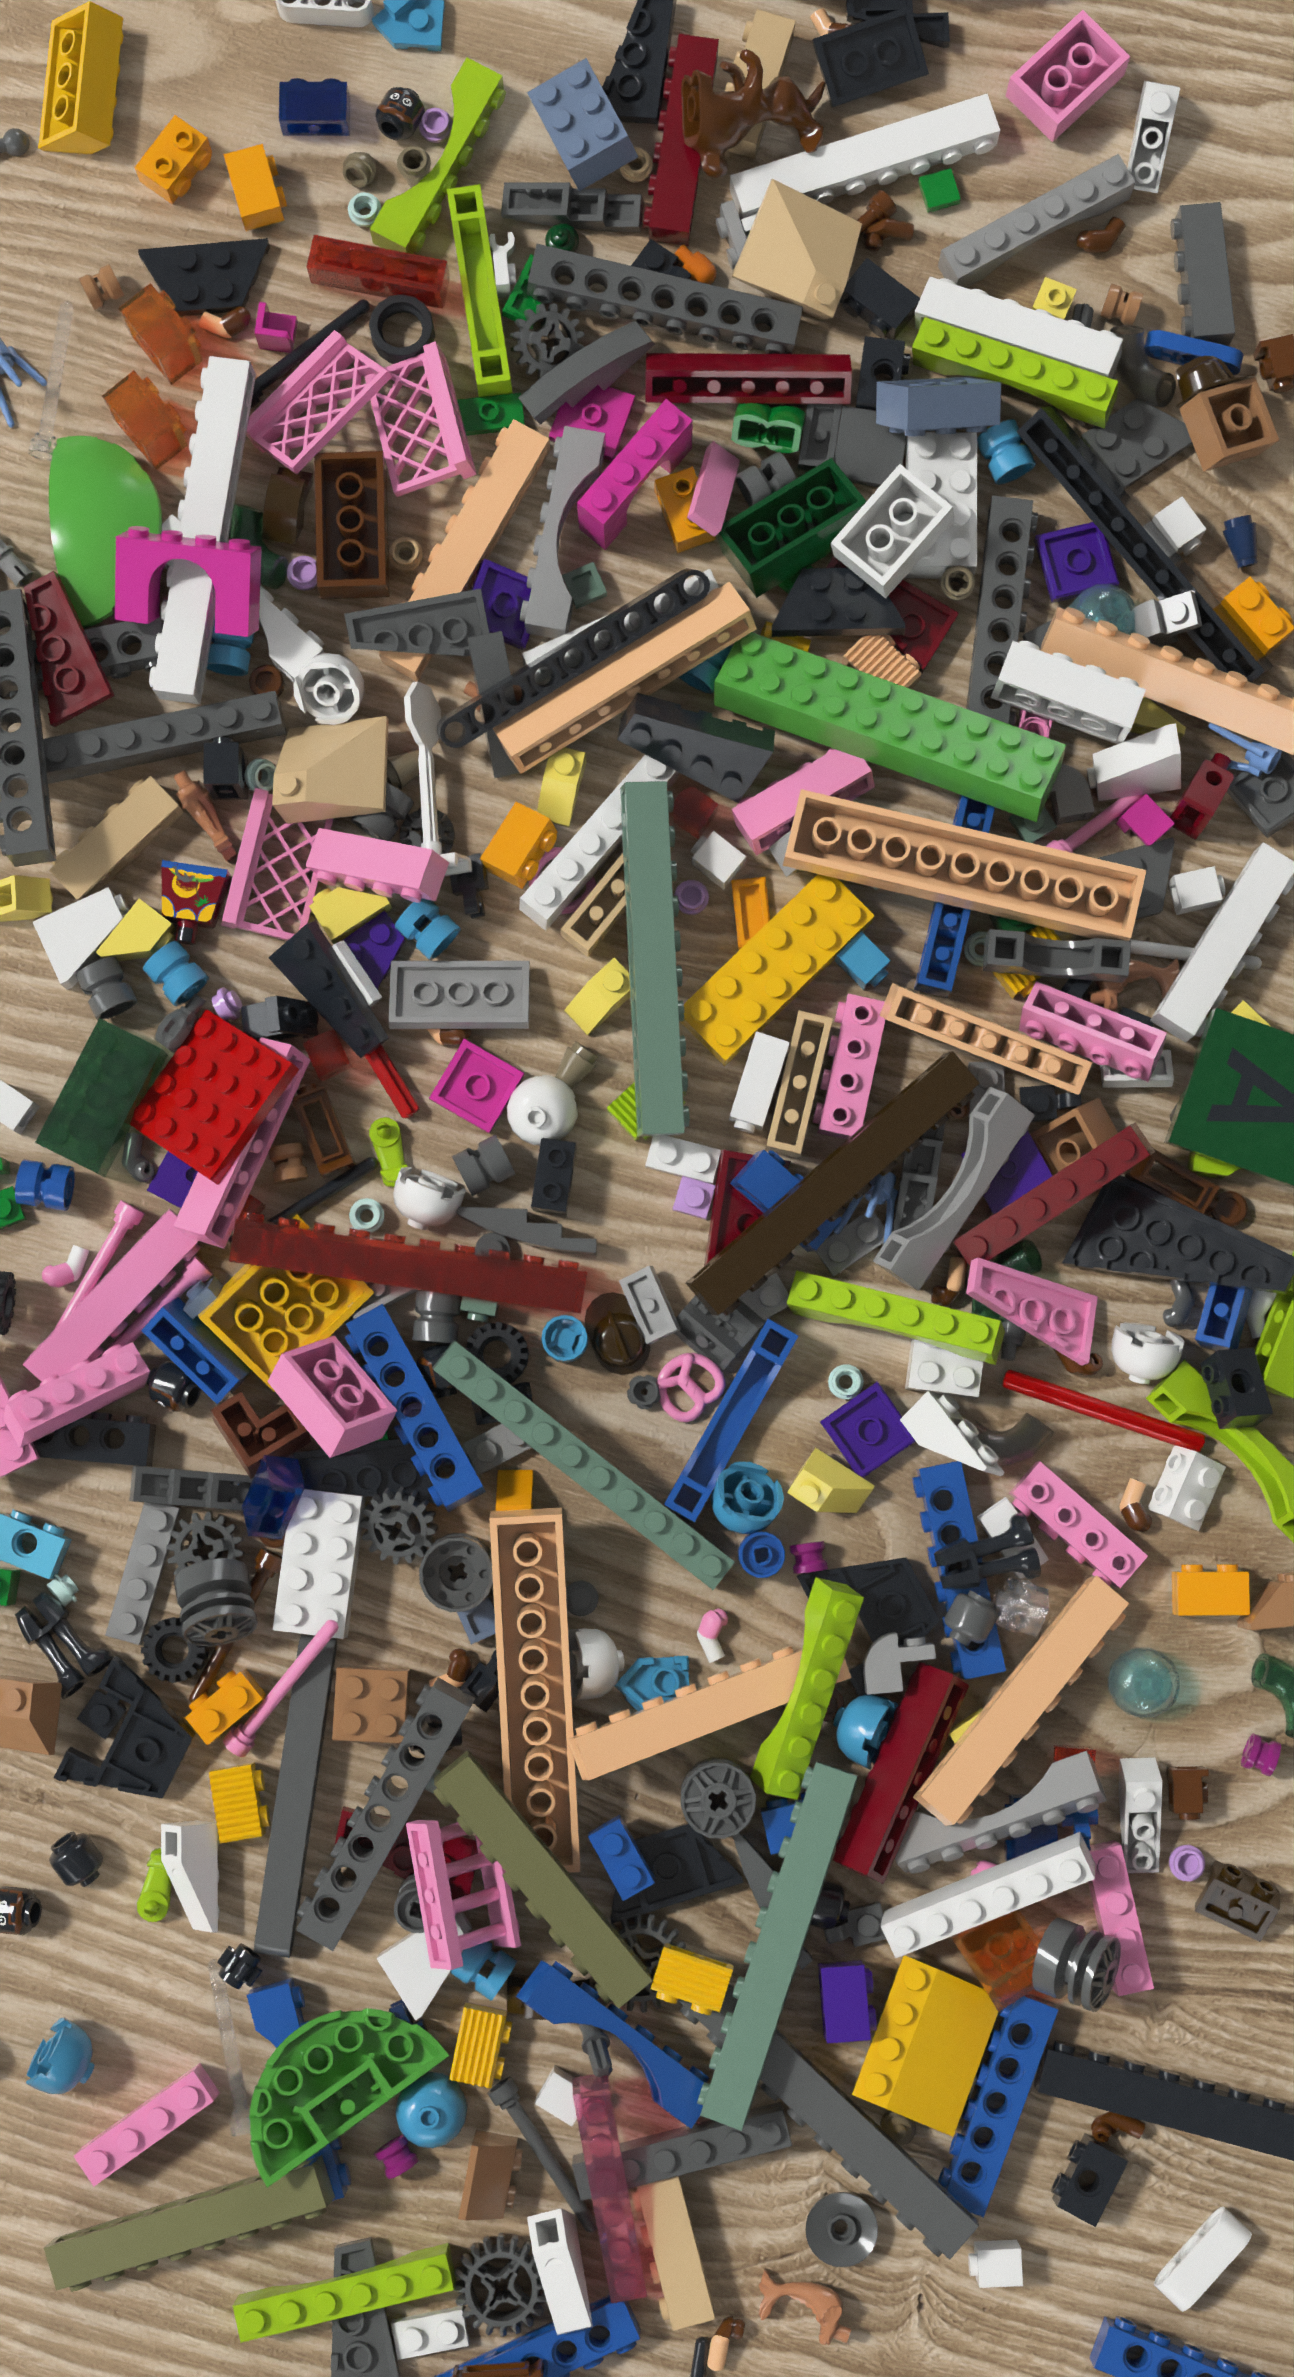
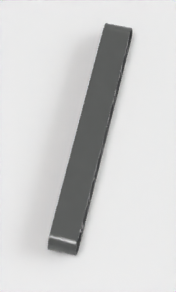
[254,1634,337,1958]

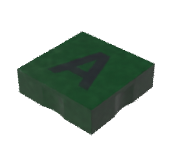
[1164,1008,1294,1188]

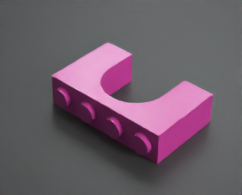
[577,399,693,550]
[115,526,262,637]

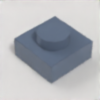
[183,1276,223,1319]
[457,1597,496,1645]

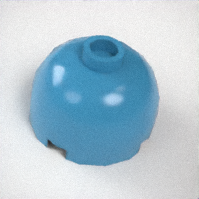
[711,1462,784,1534]
[833,1694,898,1769]
[26,2018,94,2094]
[395,2072,468,2149]

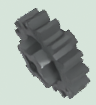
[510,303,584,379]
[360,1487,438,1565]
[166,1512,245,1576]

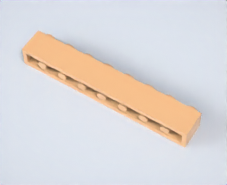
[379,419,551,682]
[493,582,757,774]
[1040,607,1294,755]
[913,1575,1129,1826]
[568,1646,852,1780]

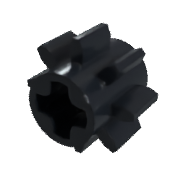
[217,1943,263,1989]

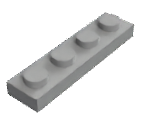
[105,1502,181,1645]

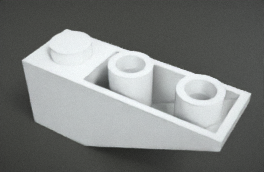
[1127,81,1180,193]
[900,1391,1005,1476]
[1119,1757,1162,1873]
[161,1820,220,1933]
[527,2208,593,2335]

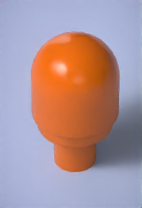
[675,244,717,285]

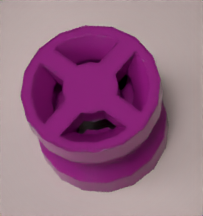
[790,1541,828,1574]
[1241,1733,1281,1777]
[374,2134,419,2179]

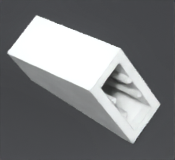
[1087,723,1181,801]
[33,887,129,990]
[729,1032,790,1133]
[377,1912,472,2020]

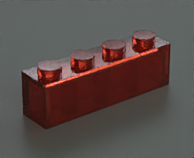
[306,235,450,309]

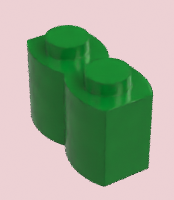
[731,403,806,453]

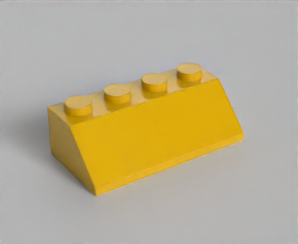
[38,1,124,154]

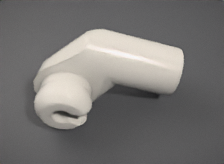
[1246,1290,1277,1339]

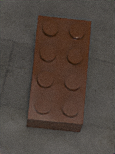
[314,451,390,599]

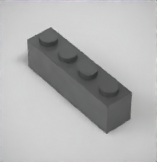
[1170,202,1235,346]

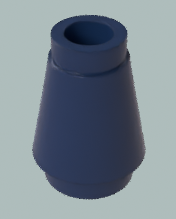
[1222,515,1258,569]

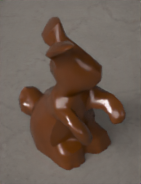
[681,49,826,178]

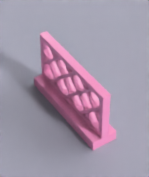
[246,330,392,474]
[364,341,477,497]
[221,788,334,941]

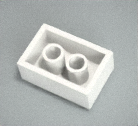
[831,464,954,598]

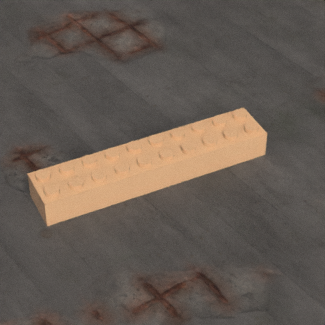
[783,789,1146,941]
[489,1508,581,1873]

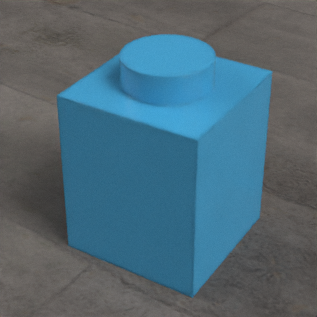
[835,931,891,990]

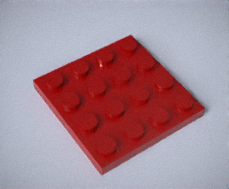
[126,1009,299,1185]

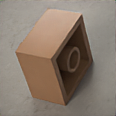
[1179,377,1280,472]
[332,1665,411,1744]

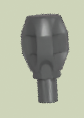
[155,994,206,1053]

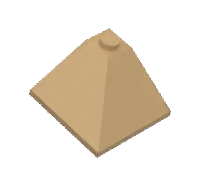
[731,179,862,320]
[272,716,389,824]

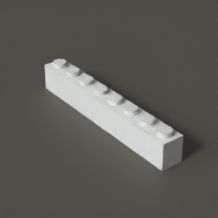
[729,94,1000,221]

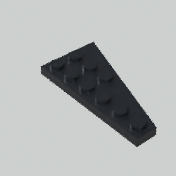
[1062,1175,1294,1294]

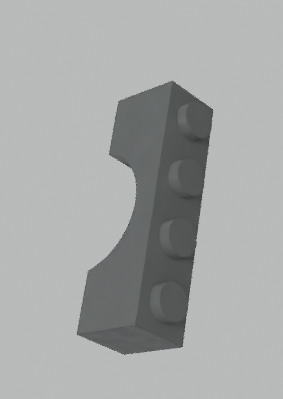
[983,929,1131,983]

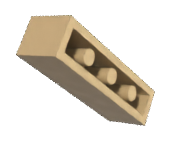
[725,9,796,159]
[49,776,184,901]
[561,846,675,957]
[765,1010,833,1159]
[631,2175,715,2331]

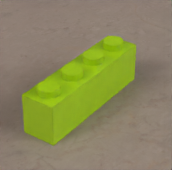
[1255,1251,1294,1399]

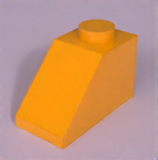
[496,1470,533,1511]

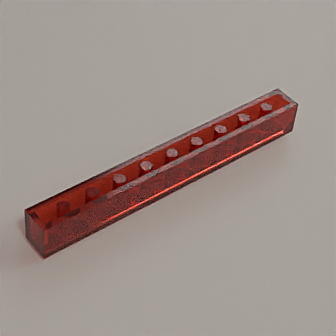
[229,1212,587,1314]

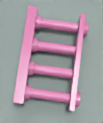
[406,1820,521,1970]

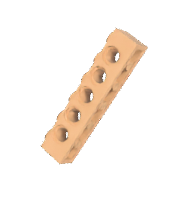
[880,983,1092,1095]

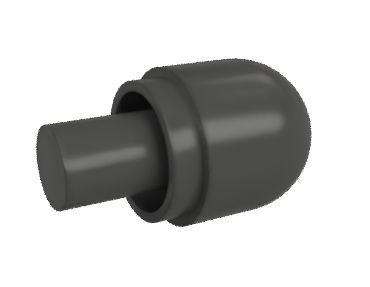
[1000,1317,1026,1361]

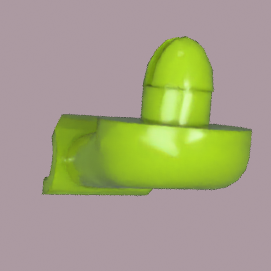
[369,1117,408,1187]
[137,1848,172,1922]

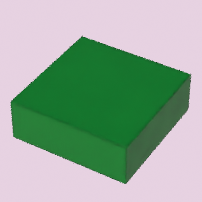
[918,168,961,213]

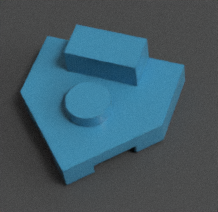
[372,0,445,51]
[614,1656,689,1711]

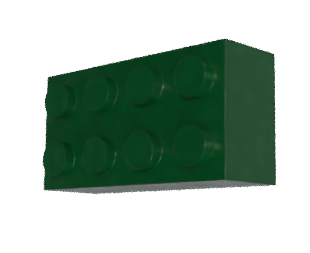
[717,457,867,598]

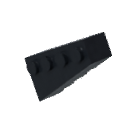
[617,693,775,803]

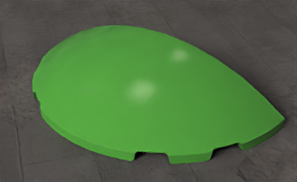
[49,436,162,629]
[249,2008,449,2188]

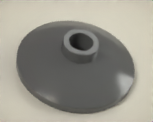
[805,2192,878,2267]

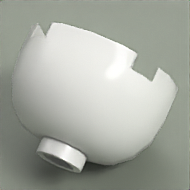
[293,653,365,725]
[507,1075,578,1145]
[393,1167,466,1230]
[1111,1322,1185,1384]
[568,1628,624,1700]

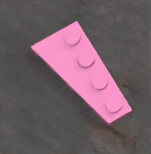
[966,1258,1098,1365]

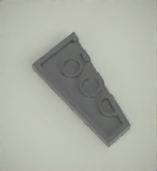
[344,588,489,657]
[331,2237,401,2377]

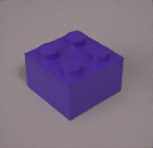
[818,1960,877,2044]

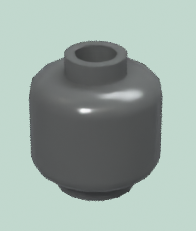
[944,1590,998,1646]

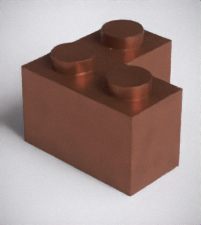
[211,1392,311,1479]

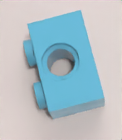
[0,1509,72,1579]

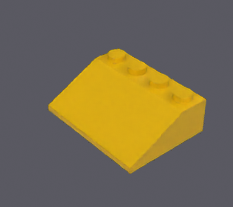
[198,1214,374,1392]
[852,1955,1003,2137]

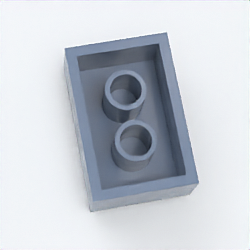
[527,58,638,191]
[876,377,1001,436]

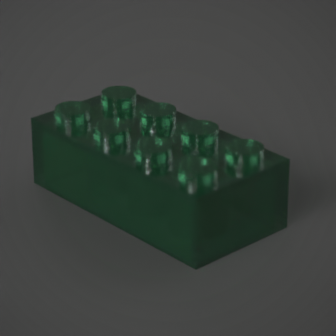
[35,1018,168,1178]

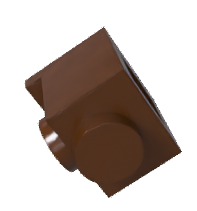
[1253,334,1294,393]
[1167,1766,1209,1820]

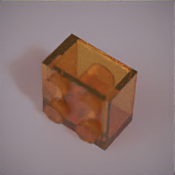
[118,283,203,385]
[102,370,188,470]
[952,1909,1041,2012]

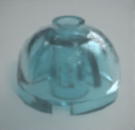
[1068,584,1136,635]
[1108,1647,1180,1719]

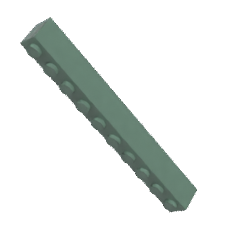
[620,781,690,1137]
[432,1340,735,1590]
[697,1761,859,2131]

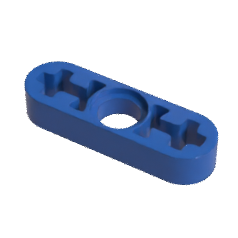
[1143,330,1244,375]

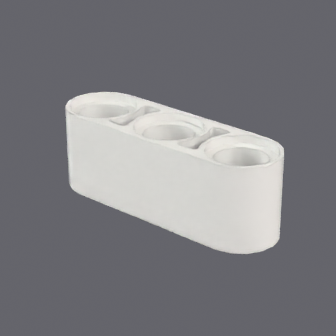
[275,0,374,27]
[1154,2206,1252,2312]

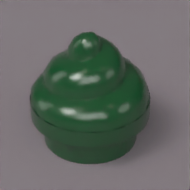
[545,223,579,252]

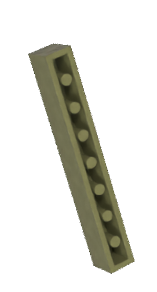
[433,1750,653,2009]
[44,2155,335,2292]

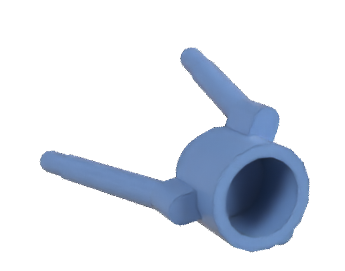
[0,338,47,428]
[1208,723,1282,777]
[834,1172,898,1243]

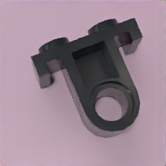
[241,995,319,1042]

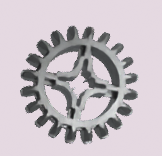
[596,1913,686,2013]
[454,2233,547,2337]

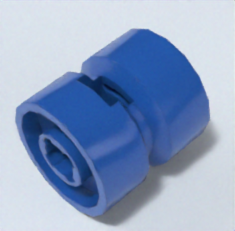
[15,1159,75,1211]
[738,1531,785,1578]

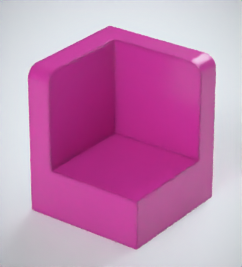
[254,302,298,353]
[1116,794,1175,847]

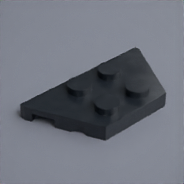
[138,238,270,317]
[772,568,905,637]
[610,1822,744,1924]

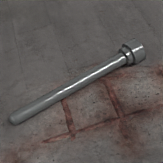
[487,2076,598,2232]

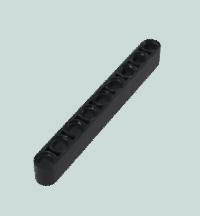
[437,568,710,748]

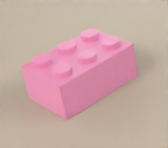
[1006,10,1130,142]
[268,1335,397,1458]

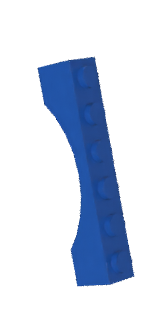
[664,1319,798,1522]
[516,1960,710,2129]
[247,1977,351,2201]

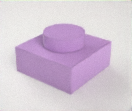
[673,1176,716,1220]

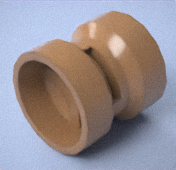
[79,264,125,310]
[1100,283,1144,327]
[269,1143,308,1184]

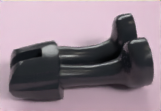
[934,1513,1041,1589]
[15,1591,115,1700]

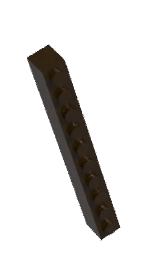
[685,1051,980,1316]

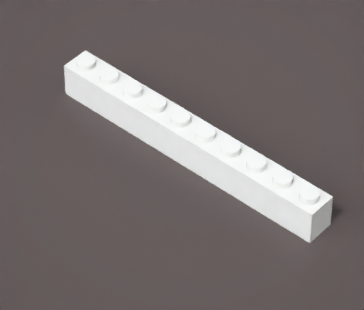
[149,356,256,704]

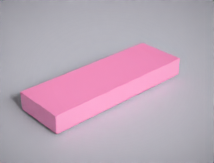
[687,441,740,536]

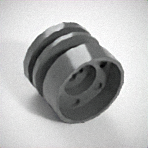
[419,1533,493,1612]
[174,1558,258,1647]
[680,1757,756,1839]
[1032,1917,1121,2012]

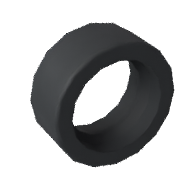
[369,294,435,364]

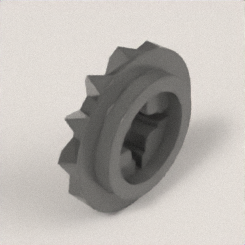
[400,807,455,854]

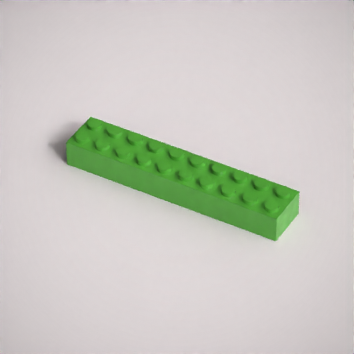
[714,632,1066,822]

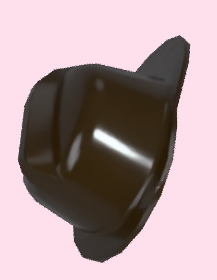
[1176,355,1255,408]
[584,1292,650,1375]

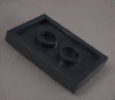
[812,6,929,108]

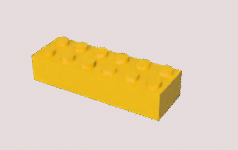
[681,874,875,1067]

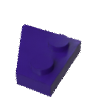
[342,911,405,990]

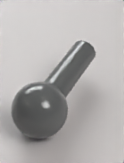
[0,128,30,156]

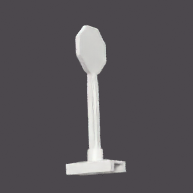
[404,682,472,876]

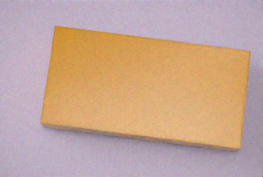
[731,876,770,949]

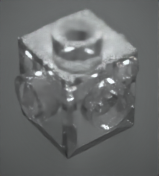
[993,1577,1049,1637]

